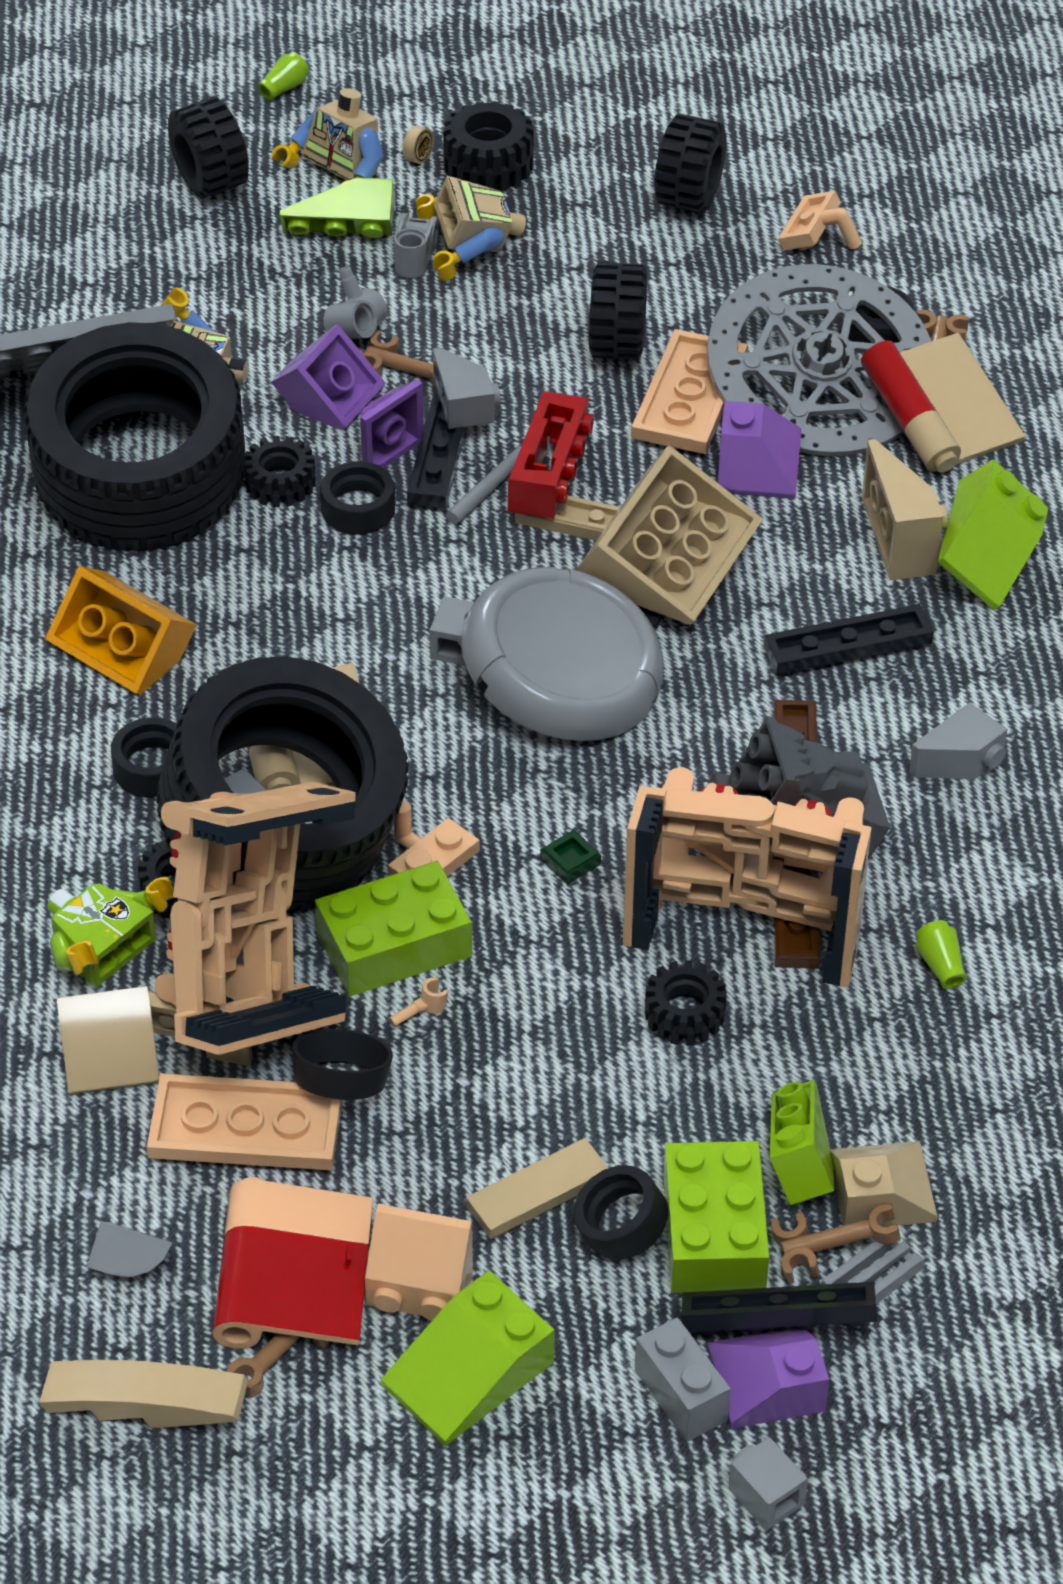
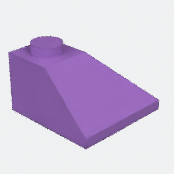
[271,324,386,430]
[360,379,424,468]
[717,401,801,499]
[707,1327,829,1429]

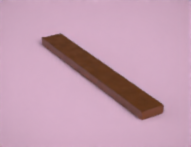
[774,700,820,969]

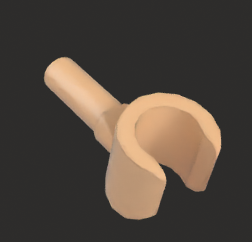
[389,977,449,1027]

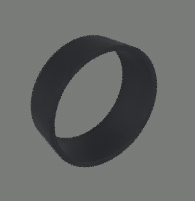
[292,1029,393,1100]

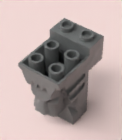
[706,716,890,856]

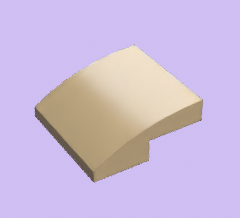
[57,986,159,1095]

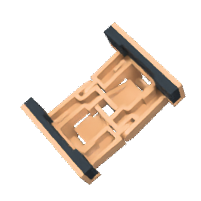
[623,767,872,987]
[155,782,356,1055]

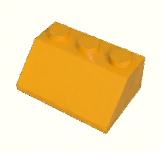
[45,566,197,695]

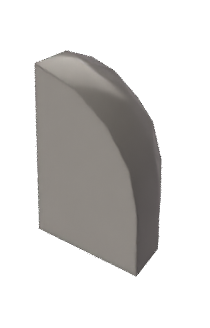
[87,1221,173,1277]

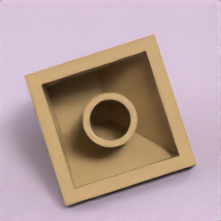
[830,1141,937,1227]

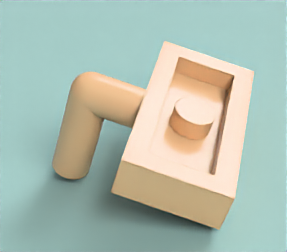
[778,190,862,251]
[388,801,480,877]

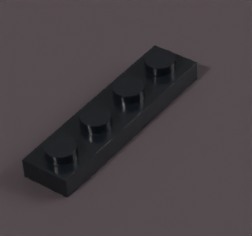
[407,387,467,508]
[764,604,934,675]
[681,1282,877,1335]

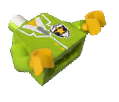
[47,877,175,988]

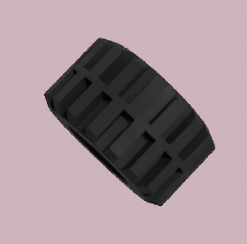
[168,97,249,198]
[443,101,534,191]
[654,114,727,213]
[589,262,647,360]

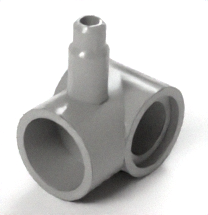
[324,266,387,340]

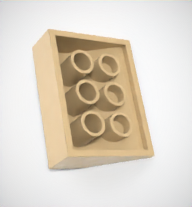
[577,445,763,625]

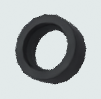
[320,461,396,534]
[110,717,177,797]
[573,1165,669,1260]

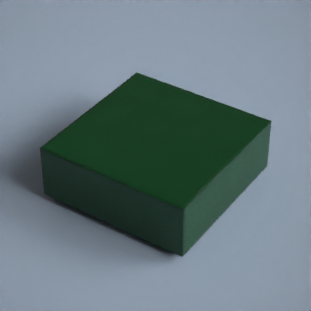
[540,830,601,885]

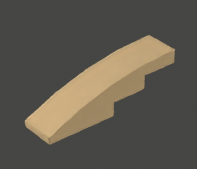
[39,1359,248,1428]

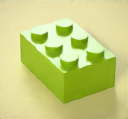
[315,860,472,997]
[663,1141,769,1293]

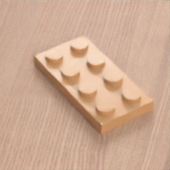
[631,329,748,454]
[147,1073,343,1171]

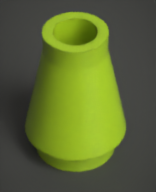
[258,52,310,101]
[915,920,967,989]

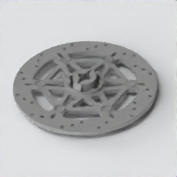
[707,264,931,456]

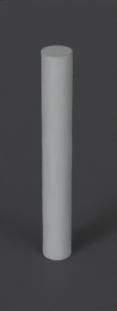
[446,446,521,525]

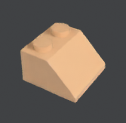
[365,1204,473,1321]

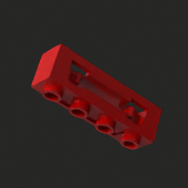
[507,391,594,519]

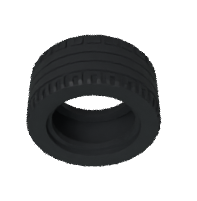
[24,322,246,551]
[156,656,409,912]

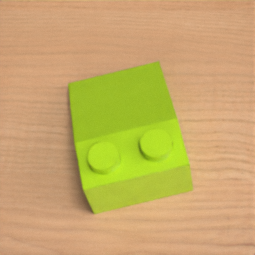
[937,459,1049,610]
[381,1270,555,1447]

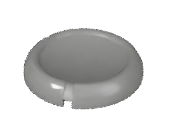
[461,567,664,741]

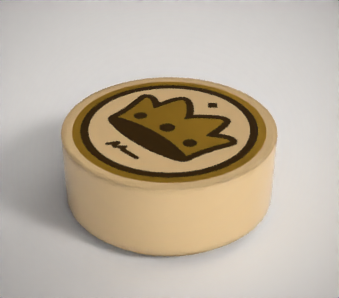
[403,126,434,164]

